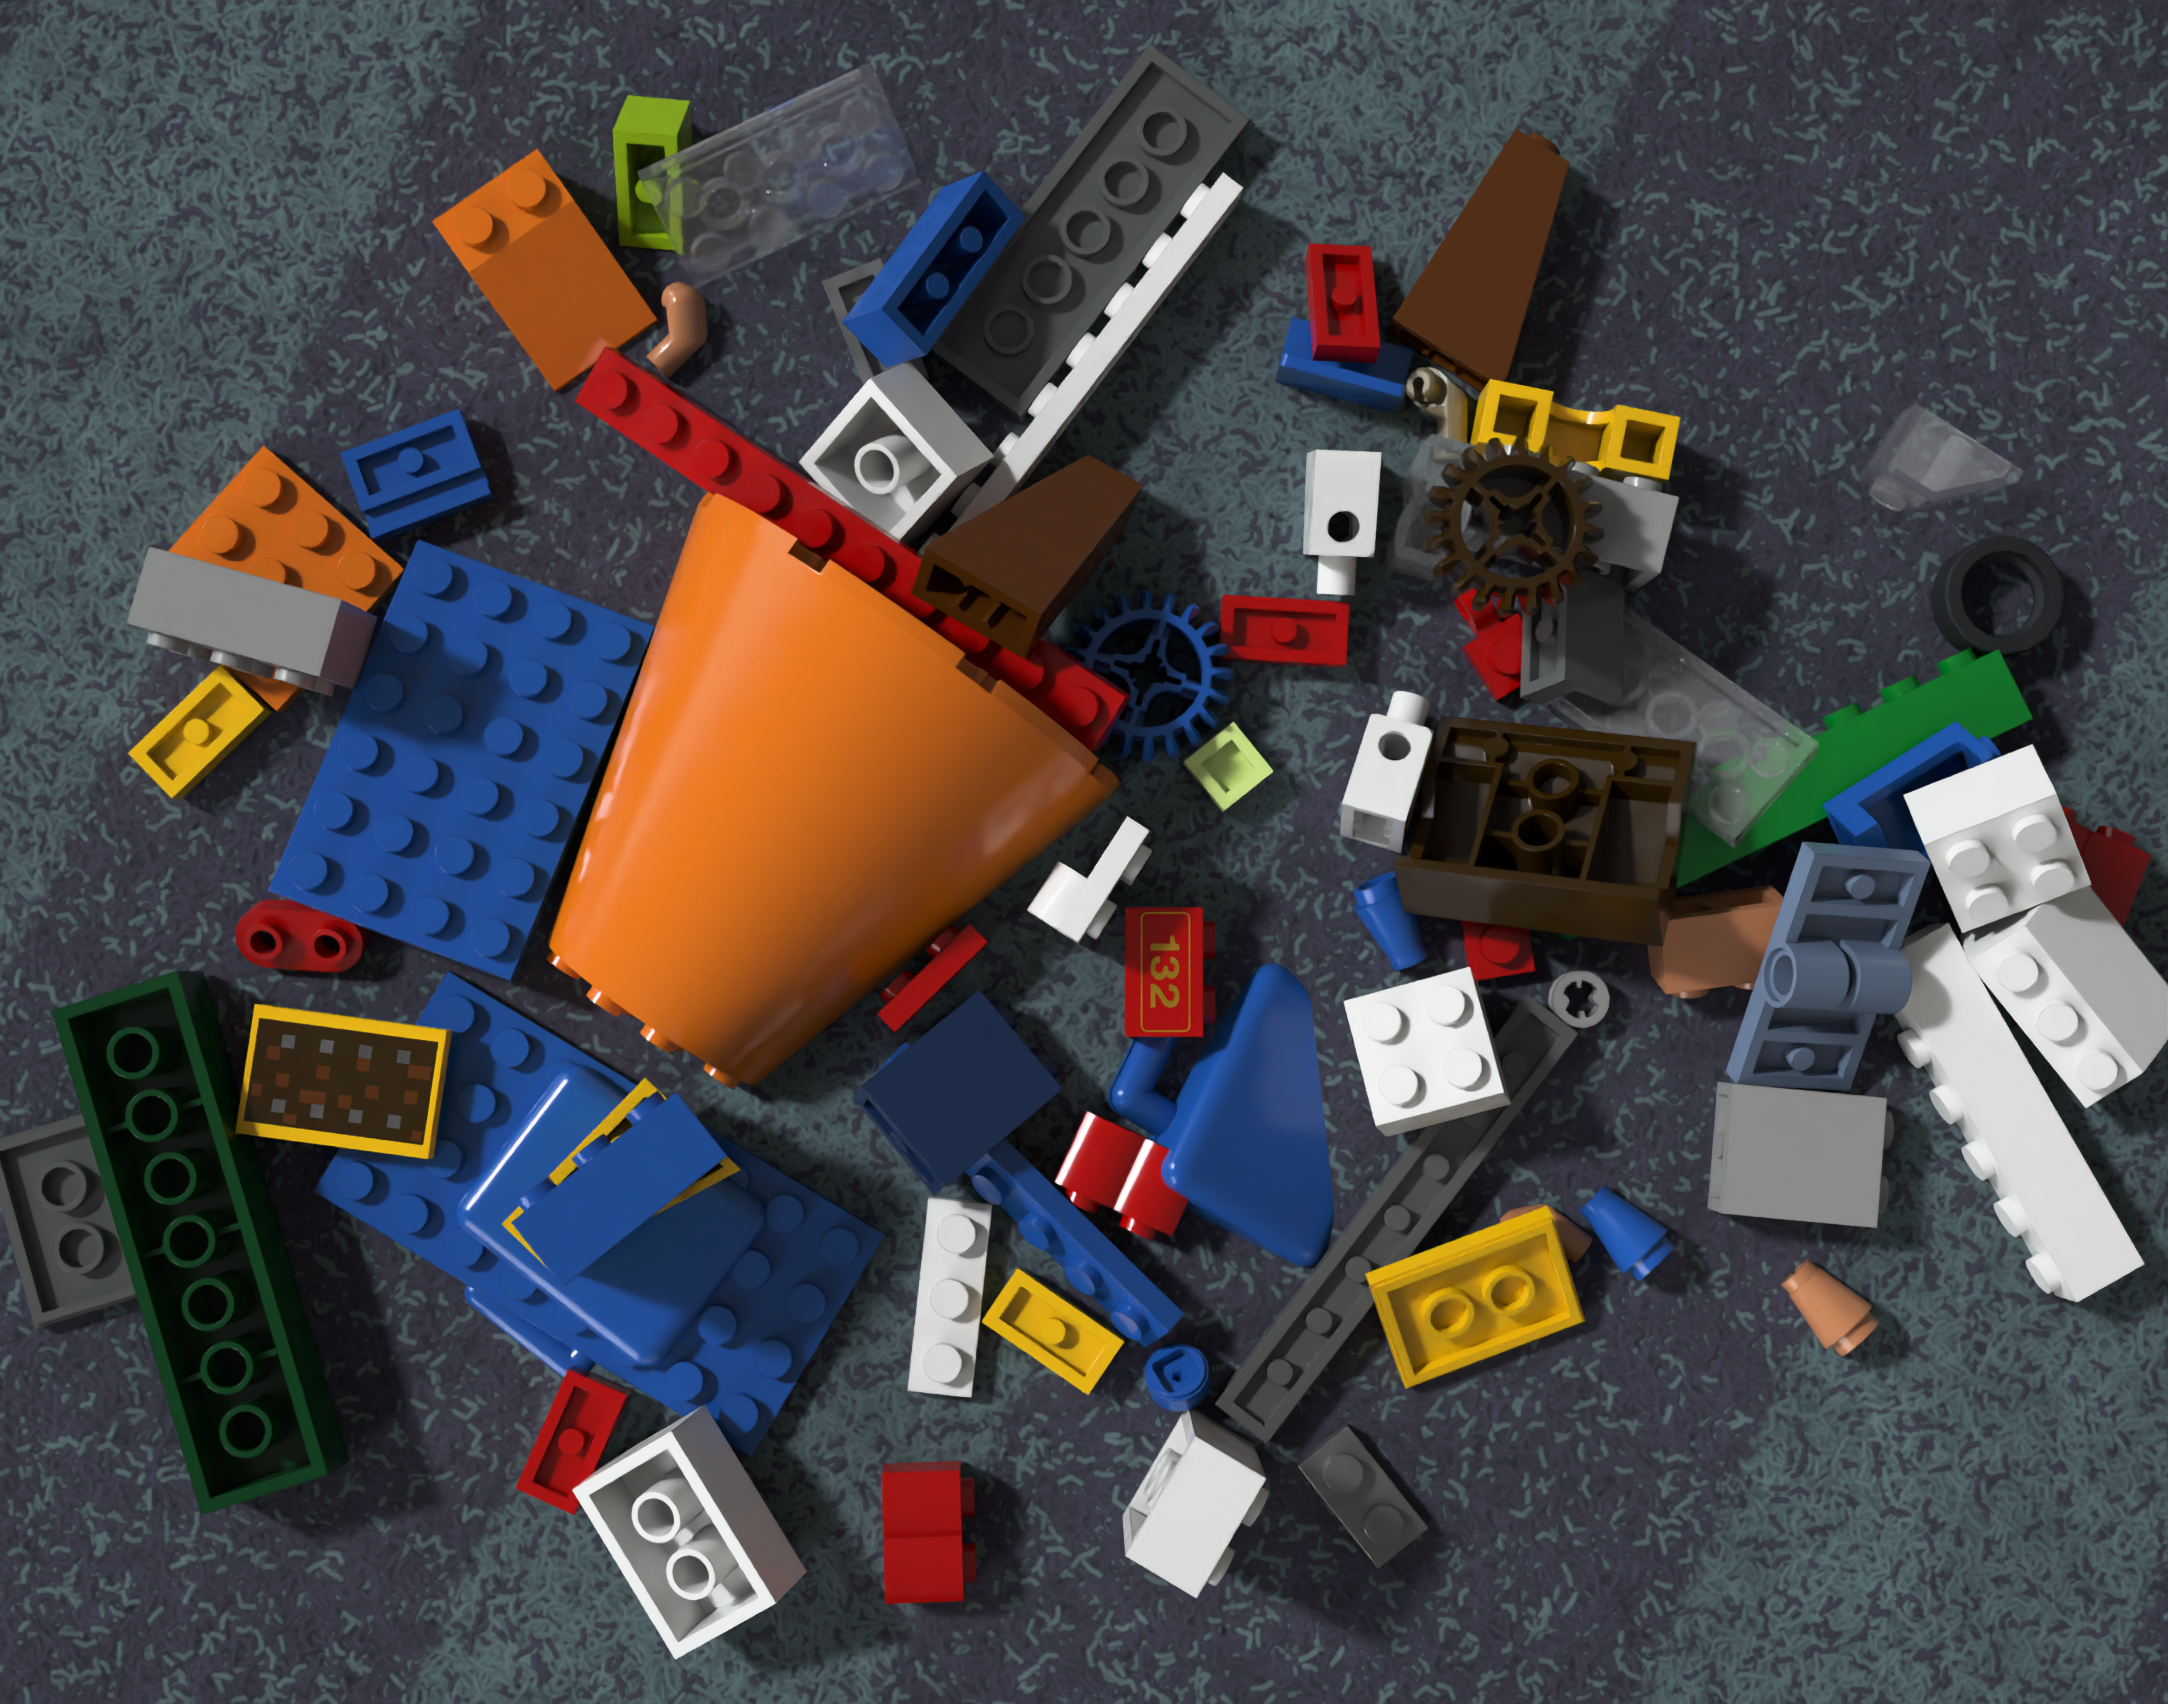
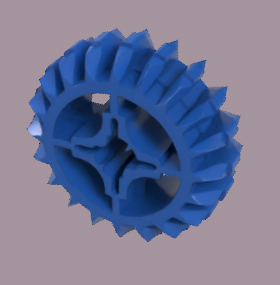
[1065,590,1233,763]

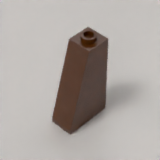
[1386,129,1570,393]
[911,454,1143,659]

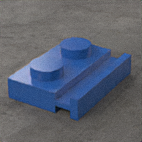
[340,409,496,543]

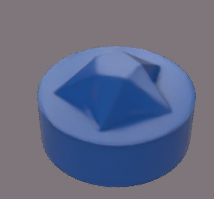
[1145,1343,1211,1412]

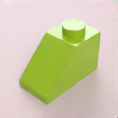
[613,95,692,251]

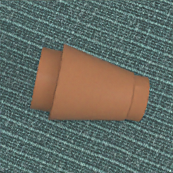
[1781,1258,1879,1357]

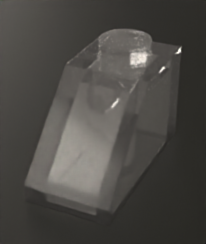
[1858,403,2024,512]

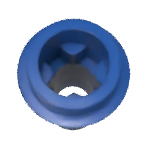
[1352,871,1429,970]
[1579,1185,1675,1282]

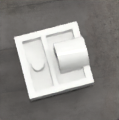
[1027,816,1153,944]

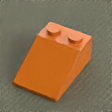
[432,149,658,392]

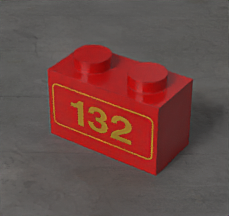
[1124,907,1215,1037]

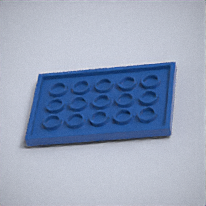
[268,539,655,983]

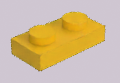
[128,664,272,800]
[982,1266,1124,1395]

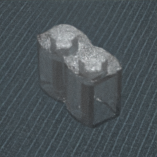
[1387,434,1477,581]

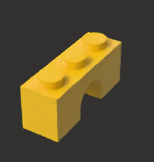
[1469,379,1681,485]

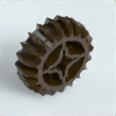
[1421,436,1604,618]

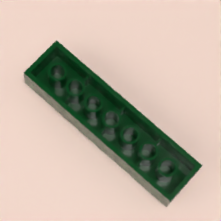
[52,971,350,1515]

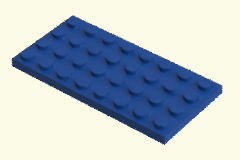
[313,971,886,1457]

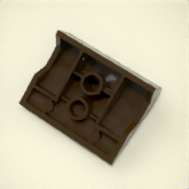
[1393,716,1697,947]

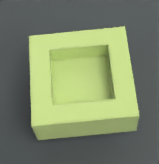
[1183,722,1273,813]

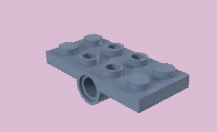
[1726,841,1931,1091]

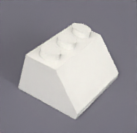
[1959,885,2168,1108]

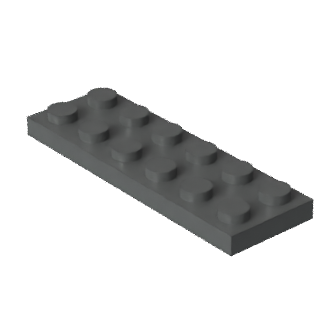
[929,44,1250,422]

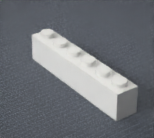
[1894,923,2145,1302]

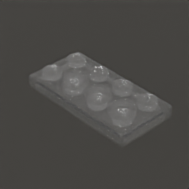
[637,63,922,288]
[1540,605,1819,848]

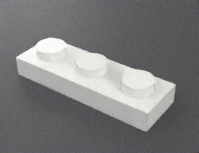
[907,1196,993,1398]

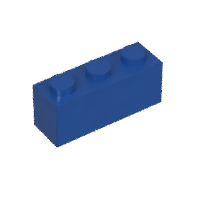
[842,171,1026,367]
[511,1091,727,1287]

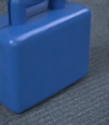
[1107,963,1334,1267]
[456,1065,767,1378]

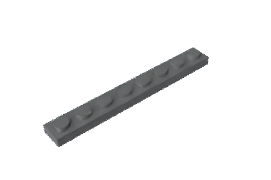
[1214,994,1579,1444]

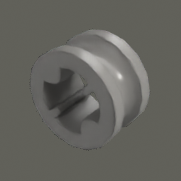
[1548,971,1610,1028]

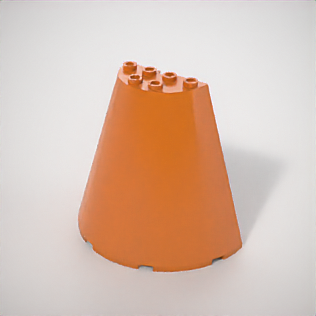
[546,492,1120,1090]

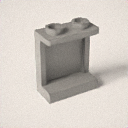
[1708,1082,1894,1228]

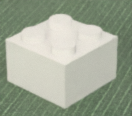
[799,361,994,544]
[1903,744,2092,933]
[1344,967,1511,1137]

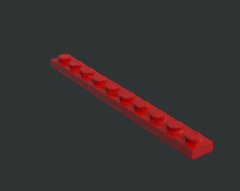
[575,346,1132,752]

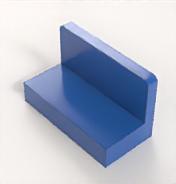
[1275,317,1414,414]

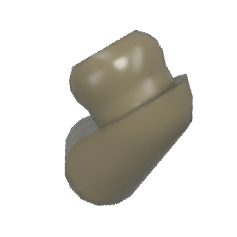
[1405,367,1468,454]

